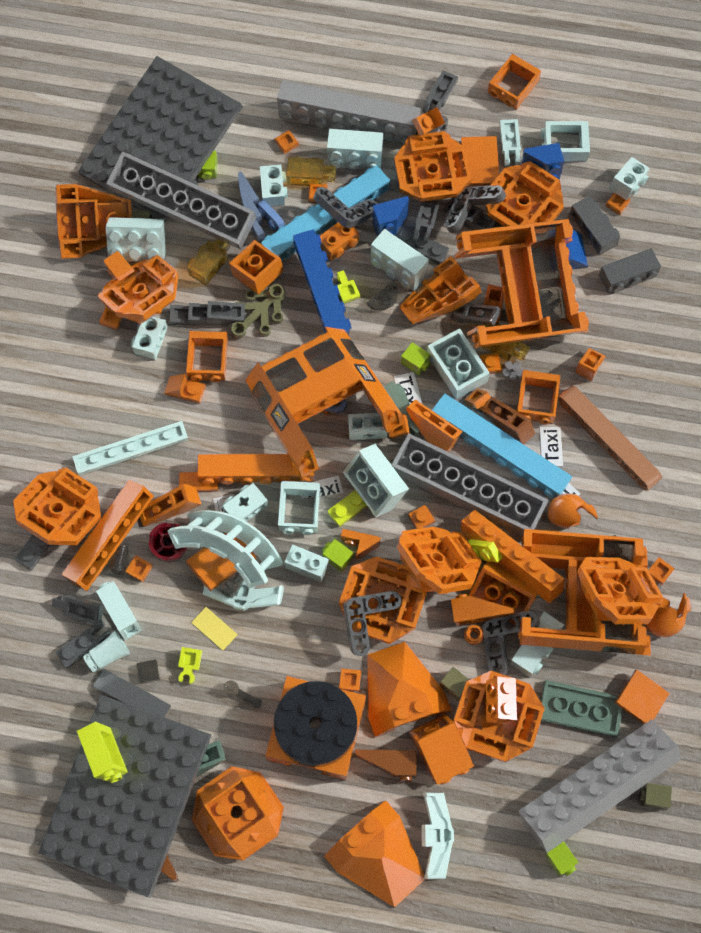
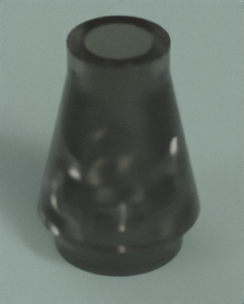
[108,545,128,576]
[220,570,244,599]

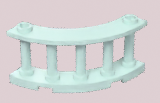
[168,510,284,588]

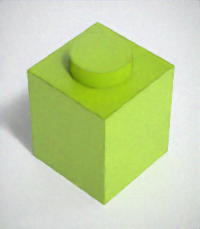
[198,150,218,180]
[401,342,431,375]
[322,539,353,573]
[545,841,579,877]

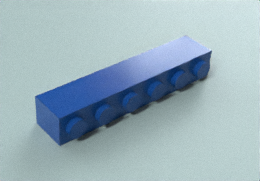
[293,229,352,336]

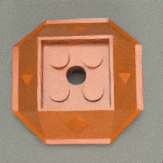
[394,131,471,202]
[484,161,564,236]
[98,255,178,324]
[13,468,101,545]
[396,527,482,594]
[339,556,427,644]
[577,557,664,626]
[453,671,545,763]
[192,766,284,861]

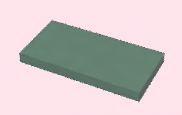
[541,680,623,738]

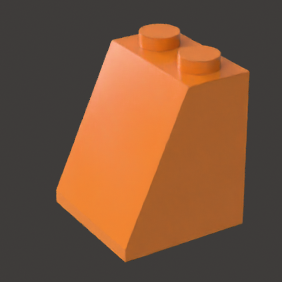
[409,714,474,785]

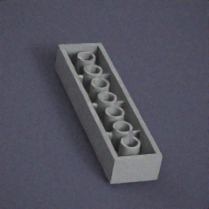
[277,80,421,144]
[106,151,257,250]
[392,433,548,536]
[519,720,681,853]

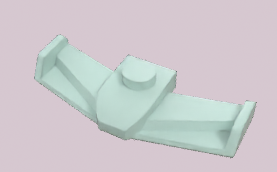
[203,580,284,611]
[422,793,454,879]

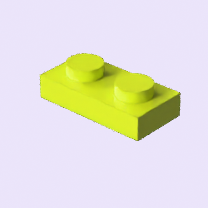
[328,490,367,527]
[468,539,503,563]

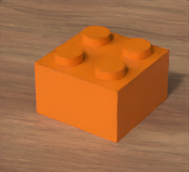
[229,240,284,295]

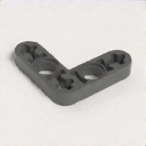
[444,185,506,233]
[313,187,378,228]
[343,591,401,656]
[483,611,540,675]

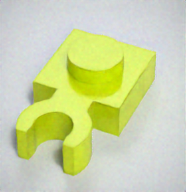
[178,647,203,684]

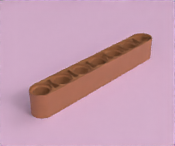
[558,385,662,491]

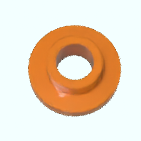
[464,625,484,645]

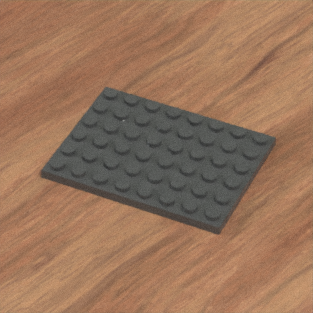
[78,56,243,224]
[38,695,212,898]

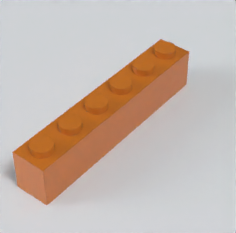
[198,454,314,485]
[61,480,154,591]
[461,510,565,604]

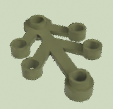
[231,284,286,338]

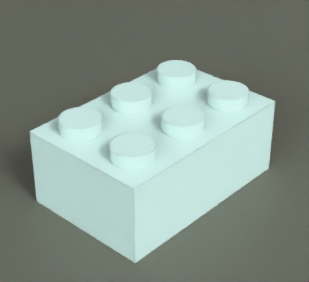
[327,129,383,170]
[106,217,166,261]
[371,229,429,291]
[427,328,490,399]
[343,444,409,517]

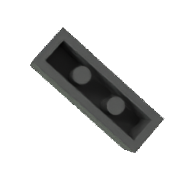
[570,196,620,255]
[599,248,661,293]

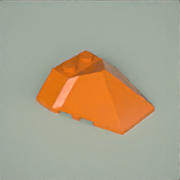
[55,184,132,259]
[399,256,482,324]
[367,642,451,737]
[324,801,425,908]

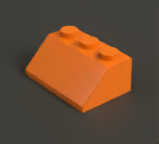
[469,561,538,625]

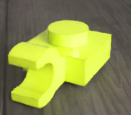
[337,270,360,304]

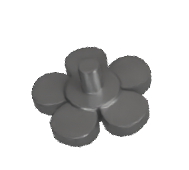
[502,361,523,382]

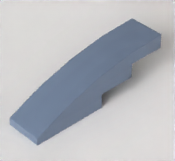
[238,171,265,244]

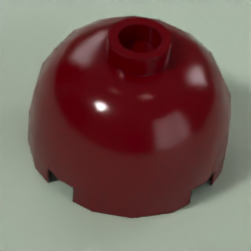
[148,522,187,562]

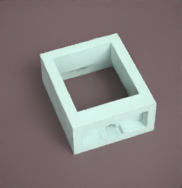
[541,121,590,161]
[278,481,320,535]
[96,581,142,640]

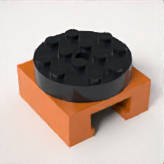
[265,676,366,780]

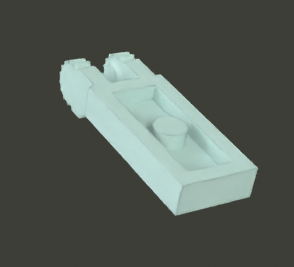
[500,119,521,166]

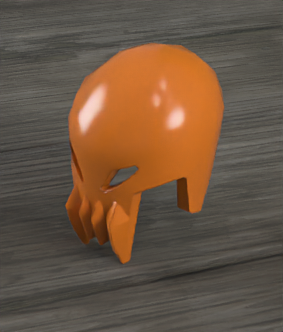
[547,493,598,529]
[645,593,691,638]

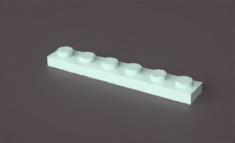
[72,421,188,476]

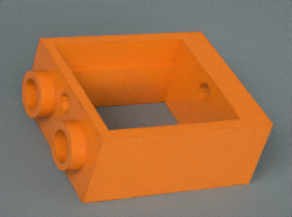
[488,54,541,110]
[186,331,228,382]
[517,370,561,425]

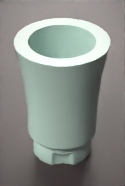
[83,631,130,672]

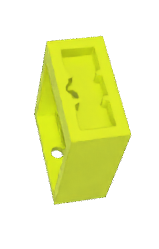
[77,722,128,783]

